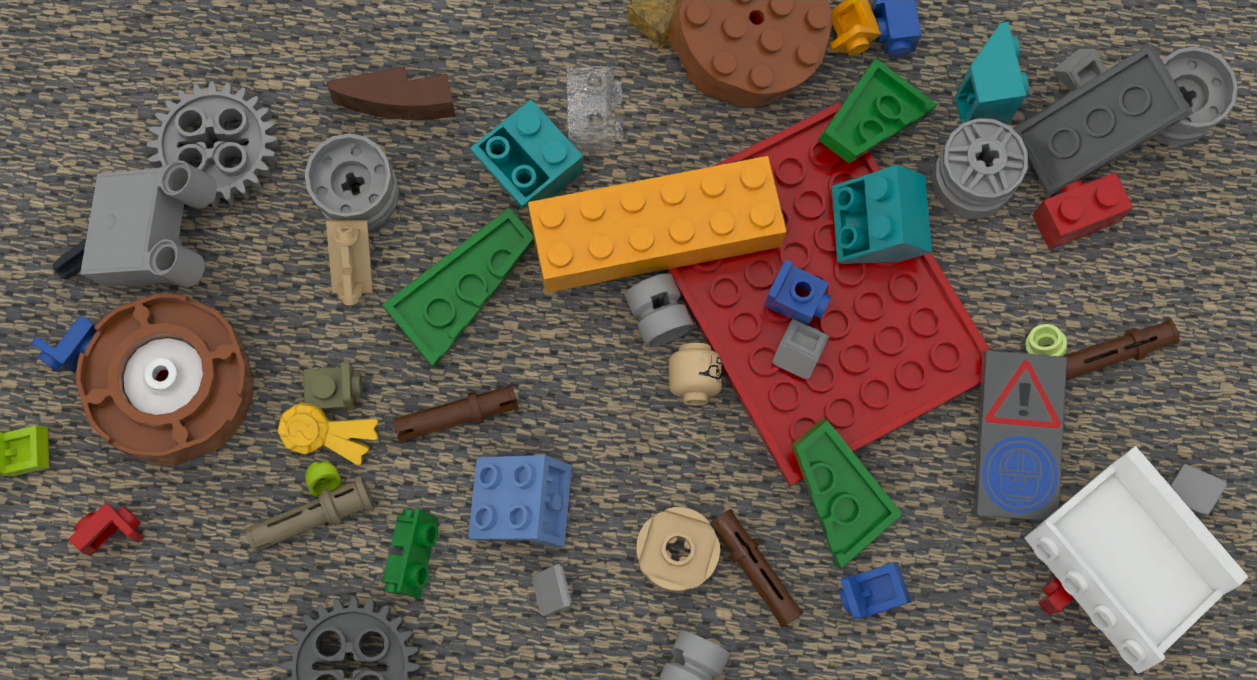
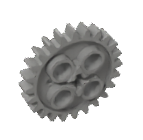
[147,81,280,209]

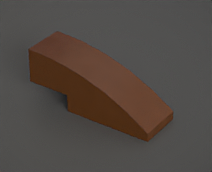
[327,66,456,120]

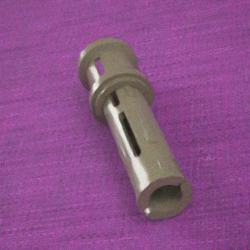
[245,475,375,553]

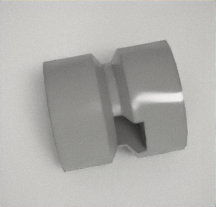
[624,273,694,348]
[658,630,731,680]

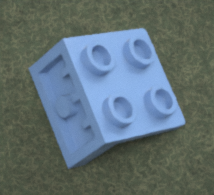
[468,455,572,547]

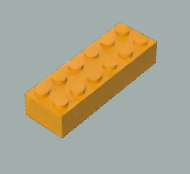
[528,156,786,293]

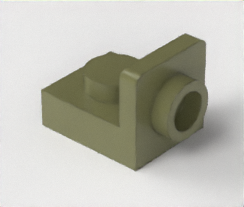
[303,361,363,411]

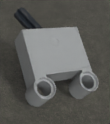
[53,160,217,288]

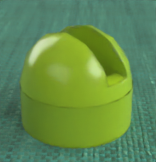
[305,460,341,497]

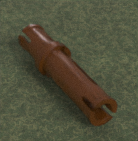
[1062,319,1180,381]
[393,384,519,443]
[710,509,804,628]

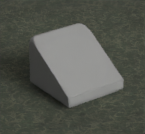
[1052,49,1106,92]
[772,318,829,379]
[1170,464,1227,520]
[532,564,572,616]

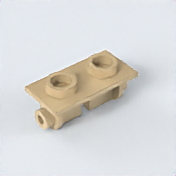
[326,220,373,305]

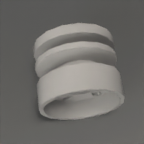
[1153,47,1238,146]
[932,118,1028,219]
[305,133,400,231]

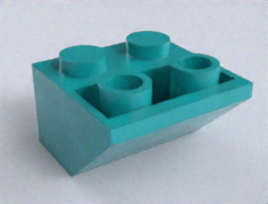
[955,22,1029,125]
[470,100,583,208]
[832,165,932,264]

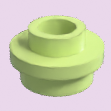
[1025,324,1067,357]

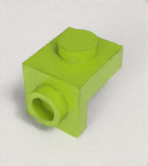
[0,425,49,477]

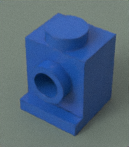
[871,0,922,58]
[764,259,832,326]

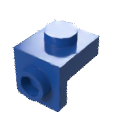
[31,315,97,373]
[840,562,912,619]

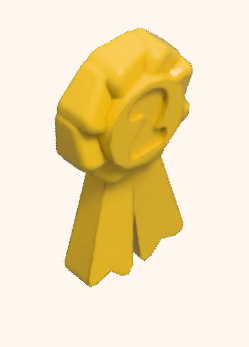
[278,402,379,465]

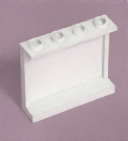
[1024,446,1248,674]

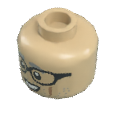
[669,343,722,406]

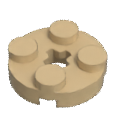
[636,507,720,593]

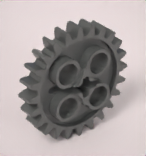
[280,596,422,680]

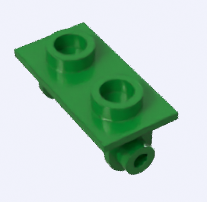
[382,509,439,600]

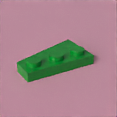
[818,58,937,164]
[791,418,903,569]

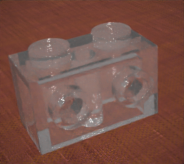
[566,66,623,154]

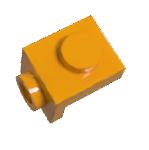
[829,0,882,56]

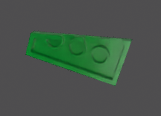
[382,207,534,370]

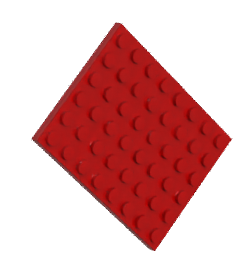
[666,102,991,487]

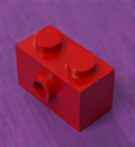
[1032,172,1133,250]

